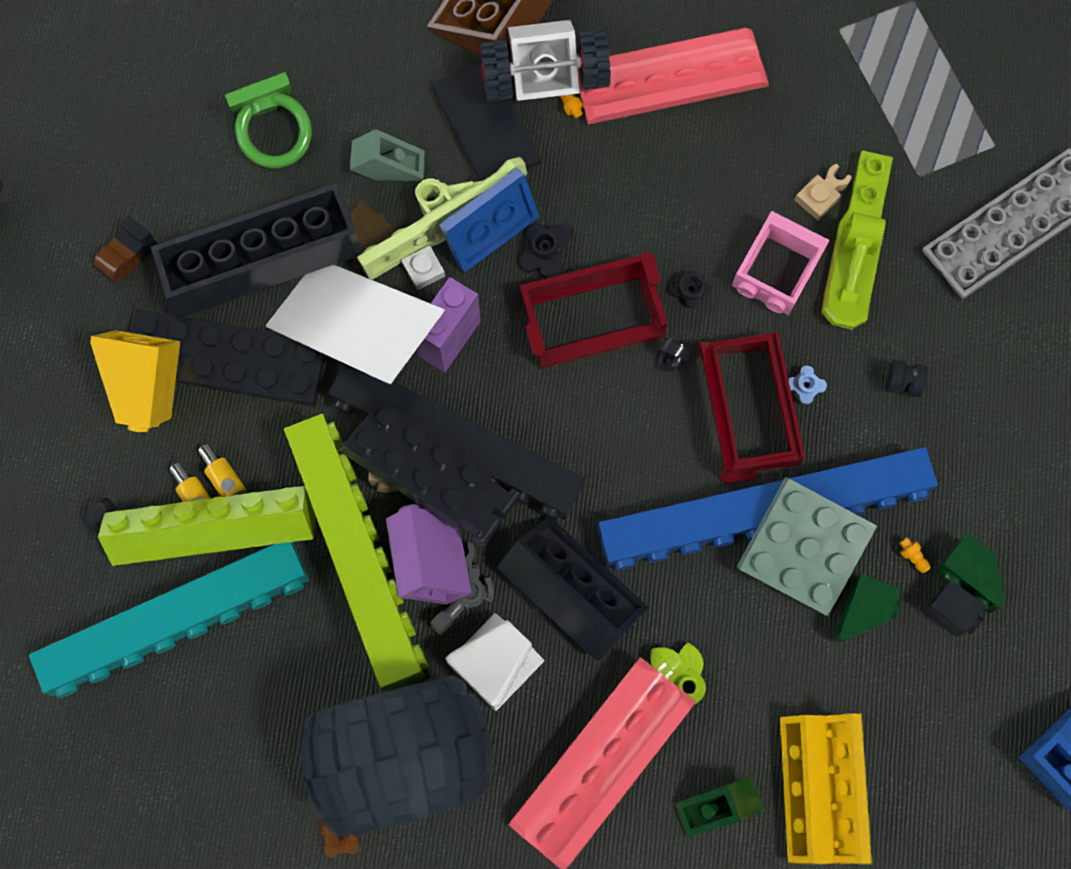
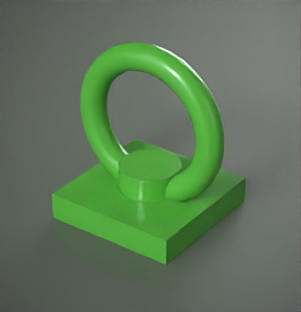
[225,72,312,169]

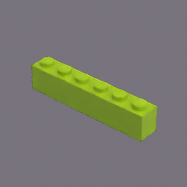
[98,486,316,566]

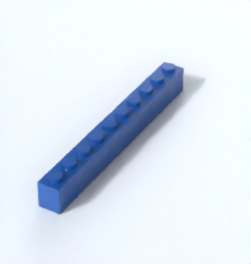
[597,447,938,570]

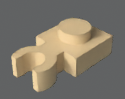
[795,164,851,221]

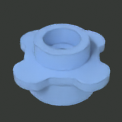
[788,366,827,404]

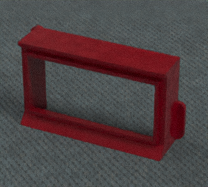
[520,252,668,369]
[696,331,805,484]

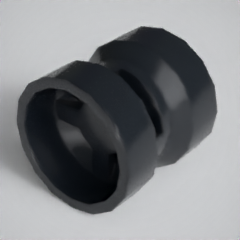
[885,359,928,398]

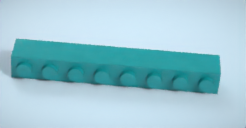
[29,542,310,698]

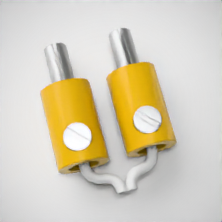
[169,444,247,502]

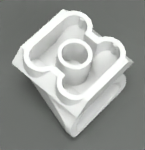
[446,613,544,711]

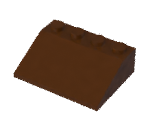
[426,0,553,62]

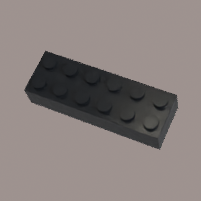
[151,183,363,319]

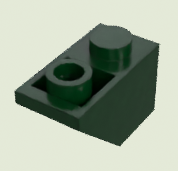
[935,533,1005,613]

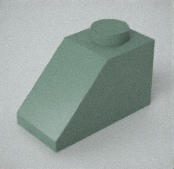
[350,129,425,181]

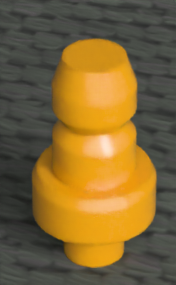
[560,94,583,118]
[899,537,931,573]

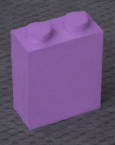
[416,277,481,373]
[386,505,471,605]

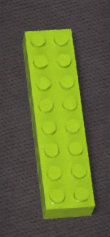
[284,414,429,692]

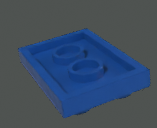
[440,168,539,272]

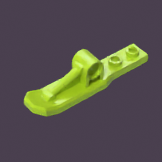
[821,150,893,330]

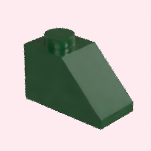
[832,574,902,644]
[675,776,765,838]

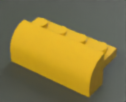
[780,714,872,864]

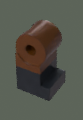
[94,215,158,283]

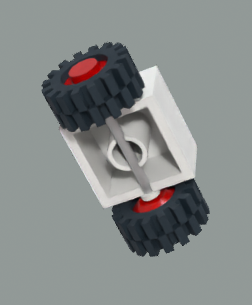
[480,20,611,102]

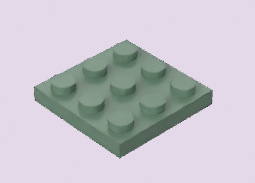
[737,477,877,616]

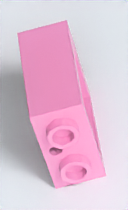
[732,211,829,315]

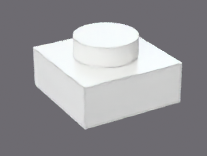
[401,245,445,290]

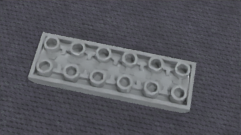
[922,148,1071,299]

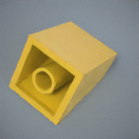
[90,330,180,432]

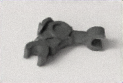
[430,542,494,636]

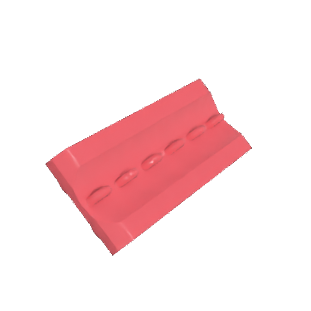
[578,28,769,124]
[508,657,696,869]

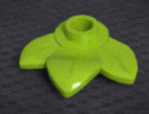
[650,643,706,704]

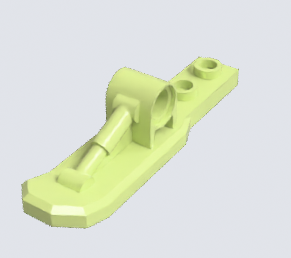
[357,157,527,280]

